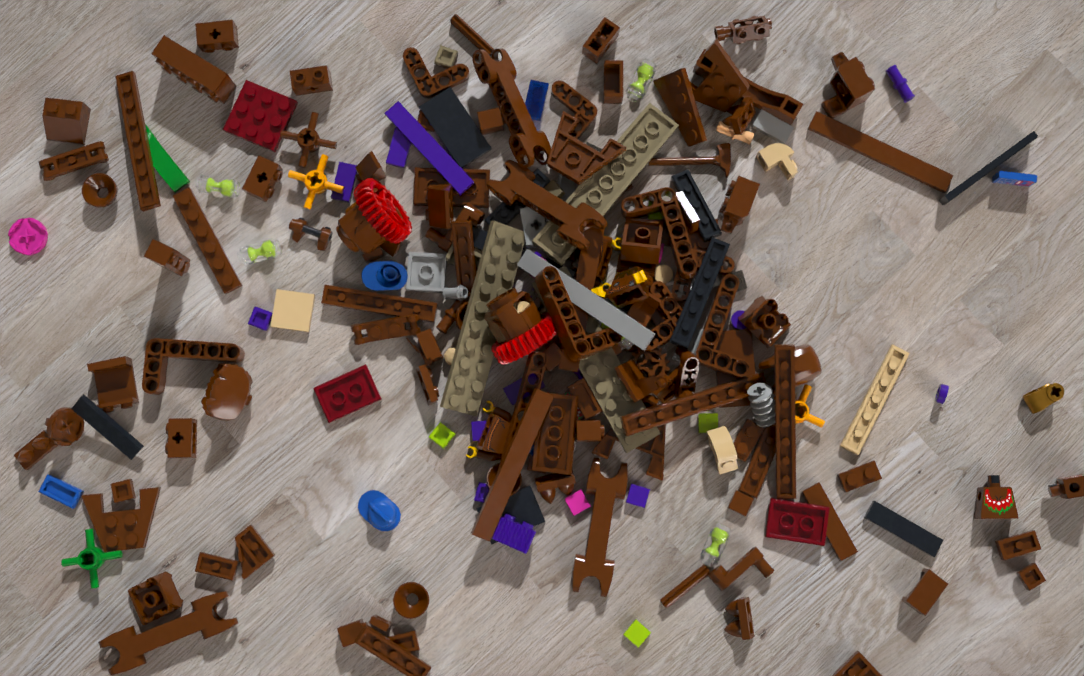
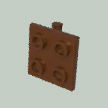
[615,359,672,402]

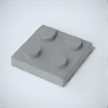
[406,252,447,293]

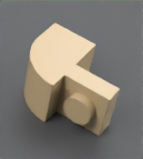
[756,143,798,180]
[707,426,738,474]

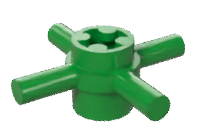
[61,529,123,589]

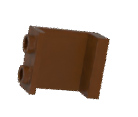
[87,356,139,413]

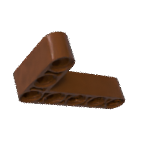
[621,187,697,280]
[535,266,623,361]
[694,274,750,379]
[142,338,245,395]

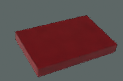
[313,364,382,423]
[765,498,830,546]

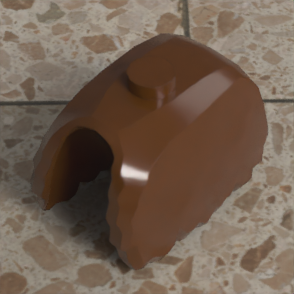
[758,344,822,394]
[201,363,253,421]

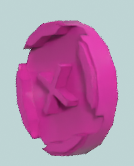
[8,218,48,255]

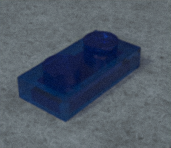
[525,80,549,121]

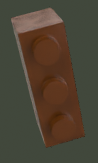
[144,239,190,276]

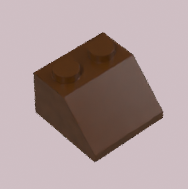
[42,98,91,145]
[424,184,454,229]
[620,217,664,264]

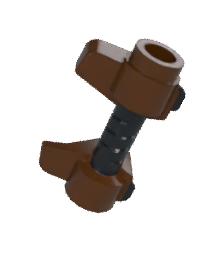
[289,218,333,251]

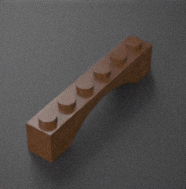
[693,49,803,125]

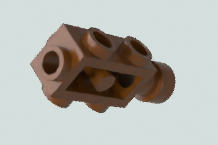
[714,16,772,44]

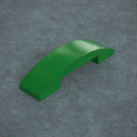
[145,124,190,193]

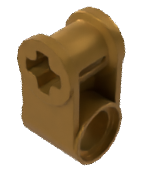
[1022,383,1065,414]

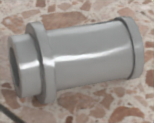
[442,285,468,301]

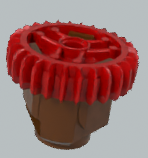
[336,178,412,253]
[484,288,557,365]

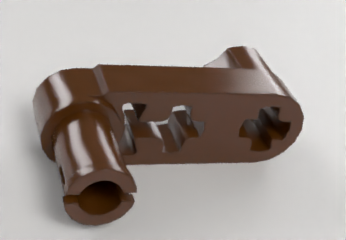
[425,204,485,253]
[674,346,699,399]
[708,546,775,591]

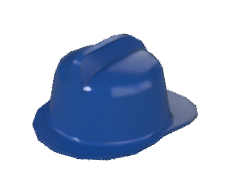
[361,260,408,291]
[358,490,401,531]

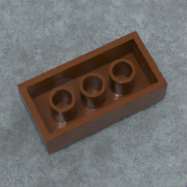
[151,35,236,104]

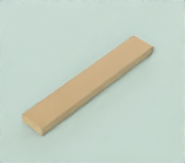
[840,344,910,455]

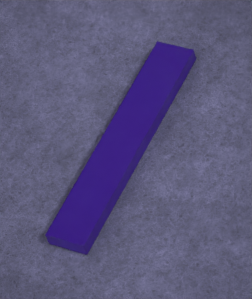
[384,101,474,196]

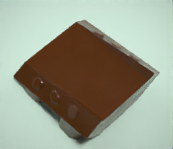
[738,296,791,348]
[128,571,183,625]

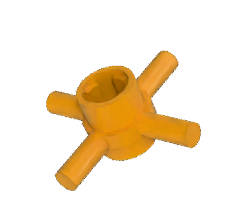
[288,154,344,210]
[774,384,825,428]

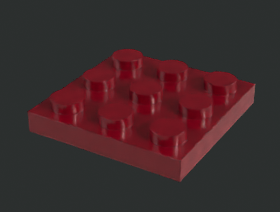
[223,80,298,152]

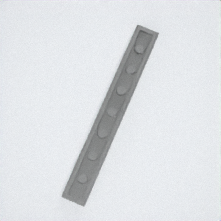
[517,249,655,350]

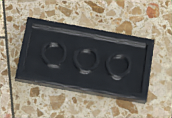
[419,87,492,168]

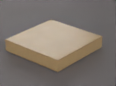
[270,289,315,332]

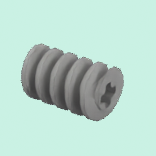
[747,383,775,427]

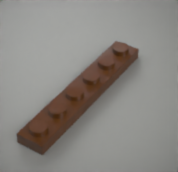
[173,187,243,294]
[321,285,438,323]

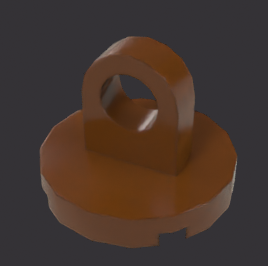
[44,407,85,446]

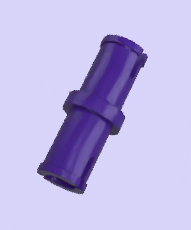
[885,65,915,103]

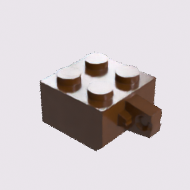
[830,52,875,110]
[719,176,760,234]

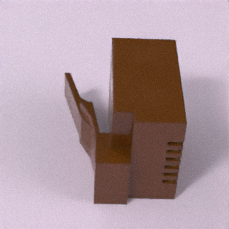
[406,328,444,367]

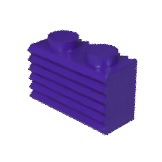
[491,513,536,554]

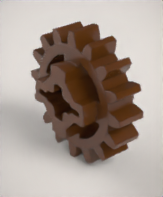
[629,347,670,378]

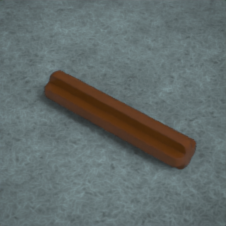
[450,14,494,56]
[660,565,710,608]

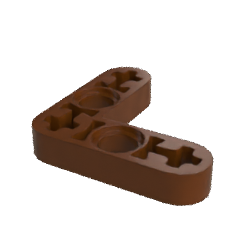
[403,47,470,99]
[552,80,597,139]
[671,249,735,303]
[644,281,683,352]

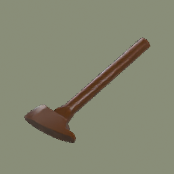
[648,143,731,178]

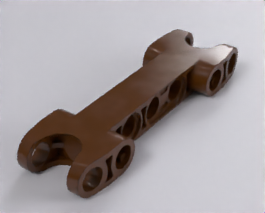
[472,48,551,168]
[486,160,608,250]
[572,457,628,597]
[98,591,238,675]

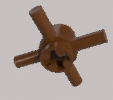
[280,112,337,168]

